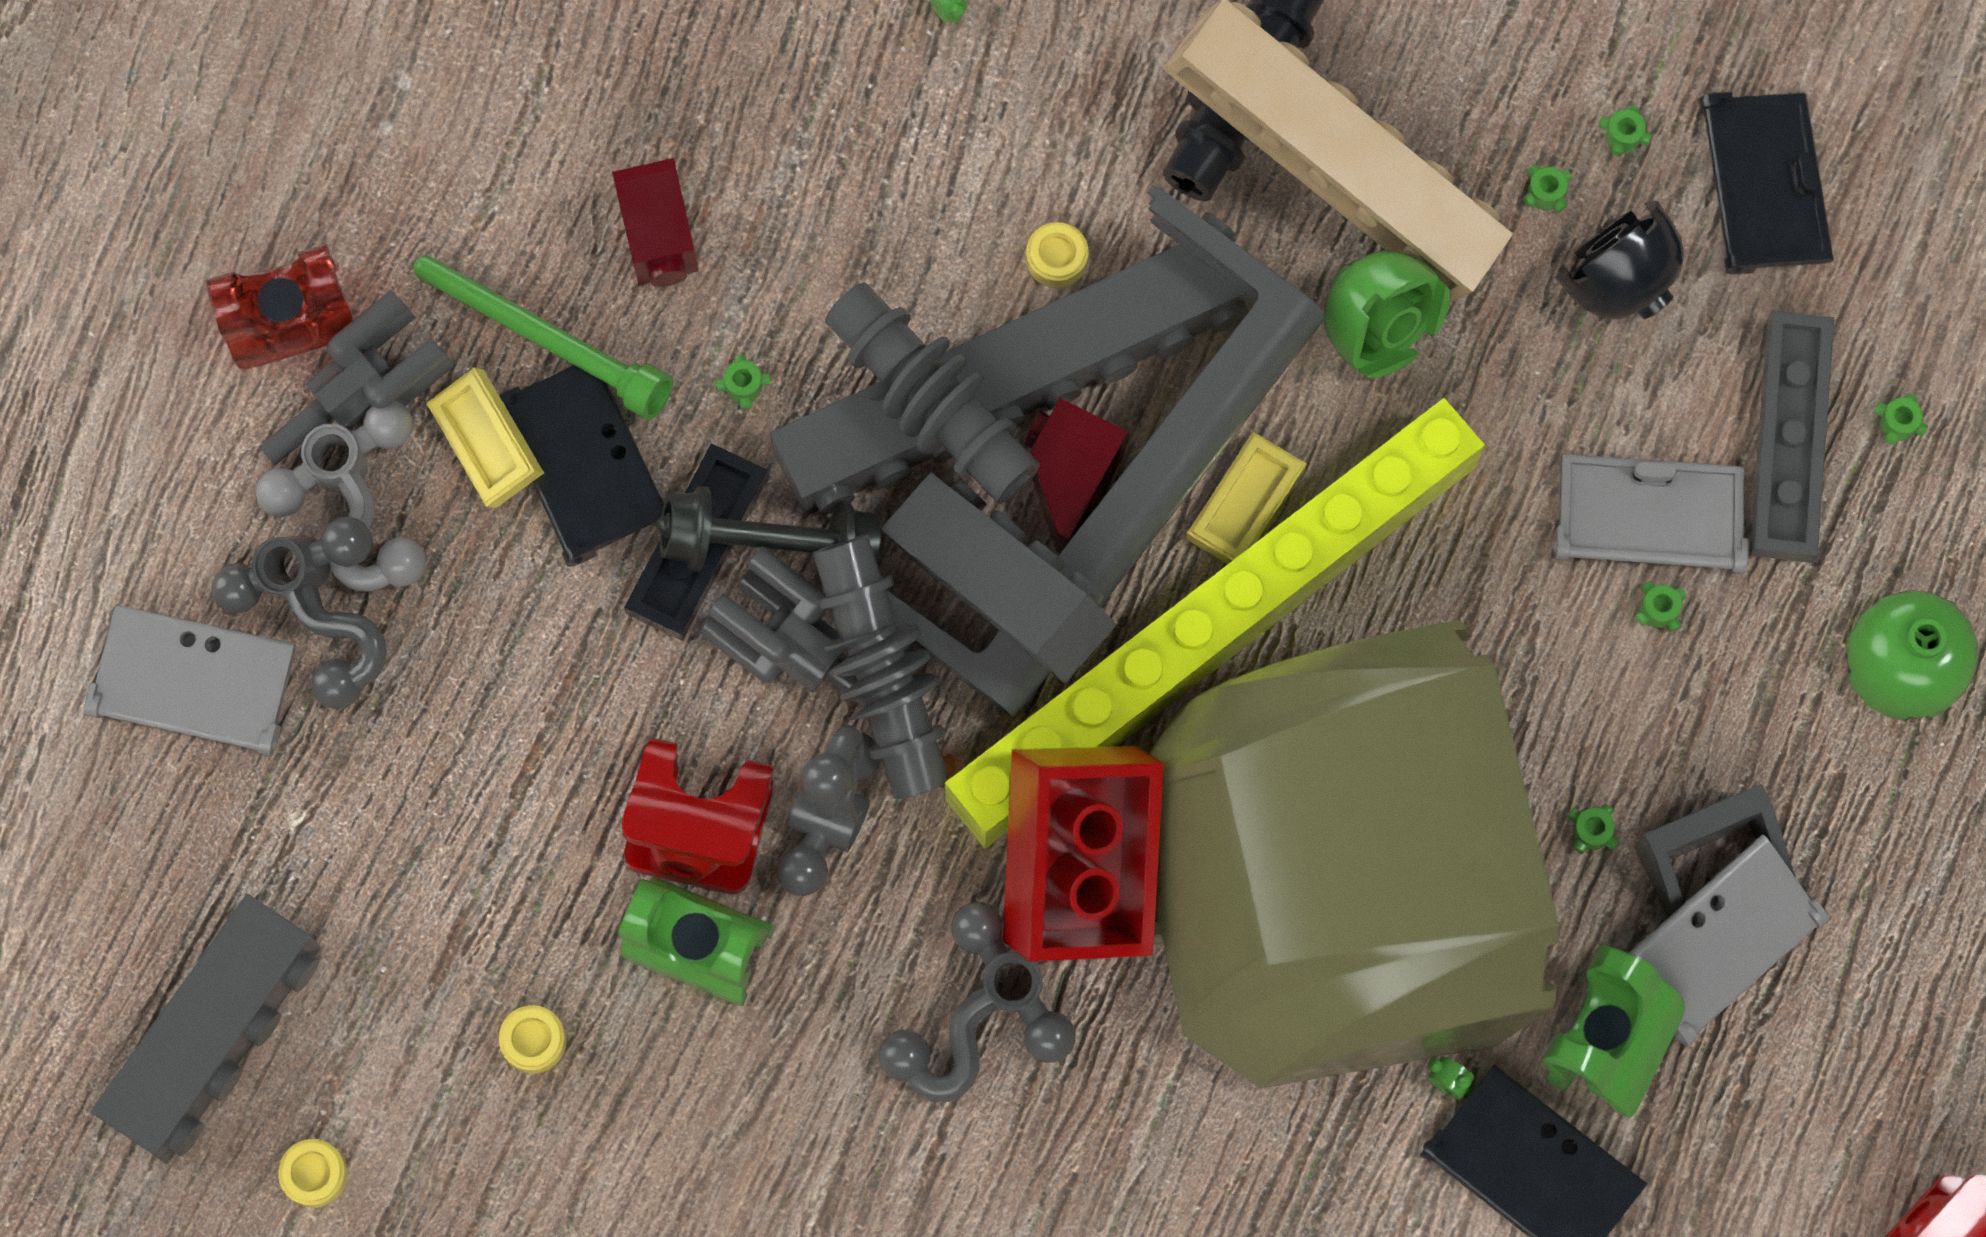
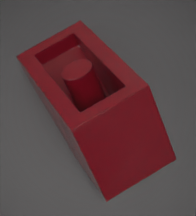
[612,158,699,287]
[1025,398,1127,553]

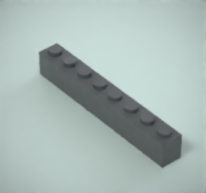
[770,244,1254,516]

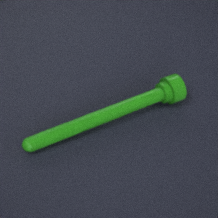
[413,256,674,420]

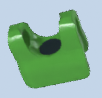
[618,877,776,1006]
[1542,943,1685,1118]

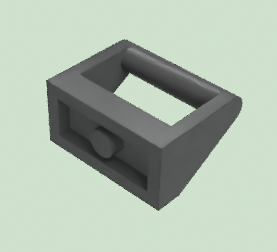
[1634,784,1796,925]

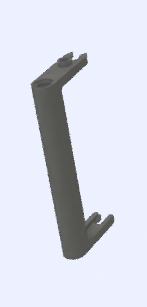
[886,185,1326,719]

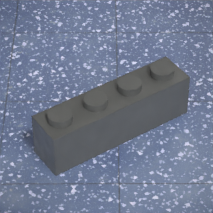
[881,472,1117,683]
[90,893,321,1165]

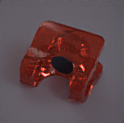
[204,244,354,369]

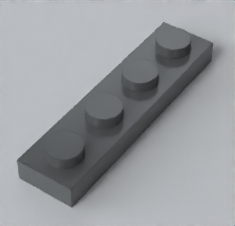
[1749,310,1834,563]

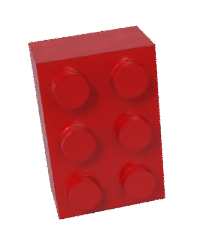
[1003,746,1164,962]

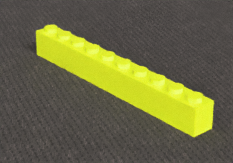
[945,398,1485,849]

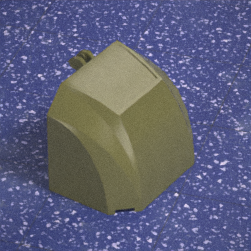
[1148,620,1559,1089]

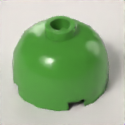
[1324,250,1450,379]
[1845,590,1978,720]

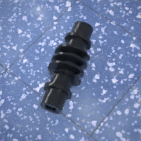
[1163,0,1324,201]

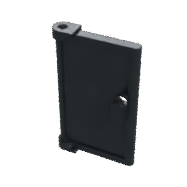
[1699,92,1834,274]
[499,365,664,567]
[1419,1064,1648,1237]

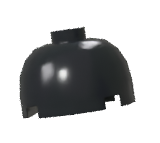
[1556,200,1684,319]

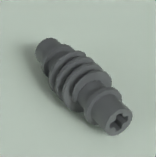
[825,283,1040,504]
[812,535,950,799]

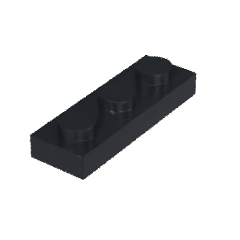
[624,443,769,641]

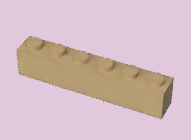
[1163,0,1513,301]

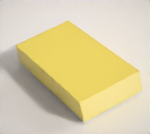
[426,367,544,508]
[1186,432,1307,564]

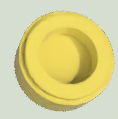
[1026,222,1088,288]
[499,1005,566,1074]
[278,1139,348,1208]

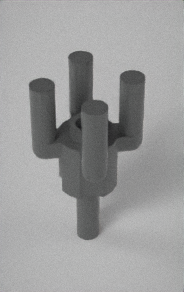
[259,290,455,465]
[699,546,865,708]

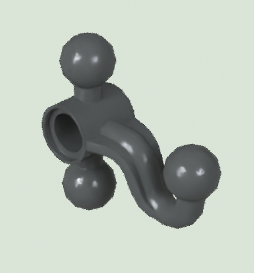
[211,516,387,710]
[776,725,881,896]
[879,902,1076,1102]

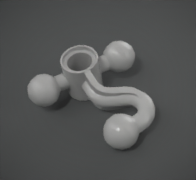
[256,401,427,592]

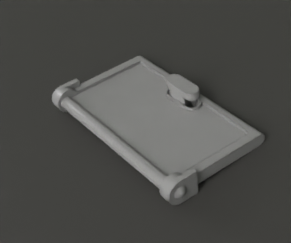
[1553,454,1749,573]
[84,605,296,756]
[1629,835,1829,1047]

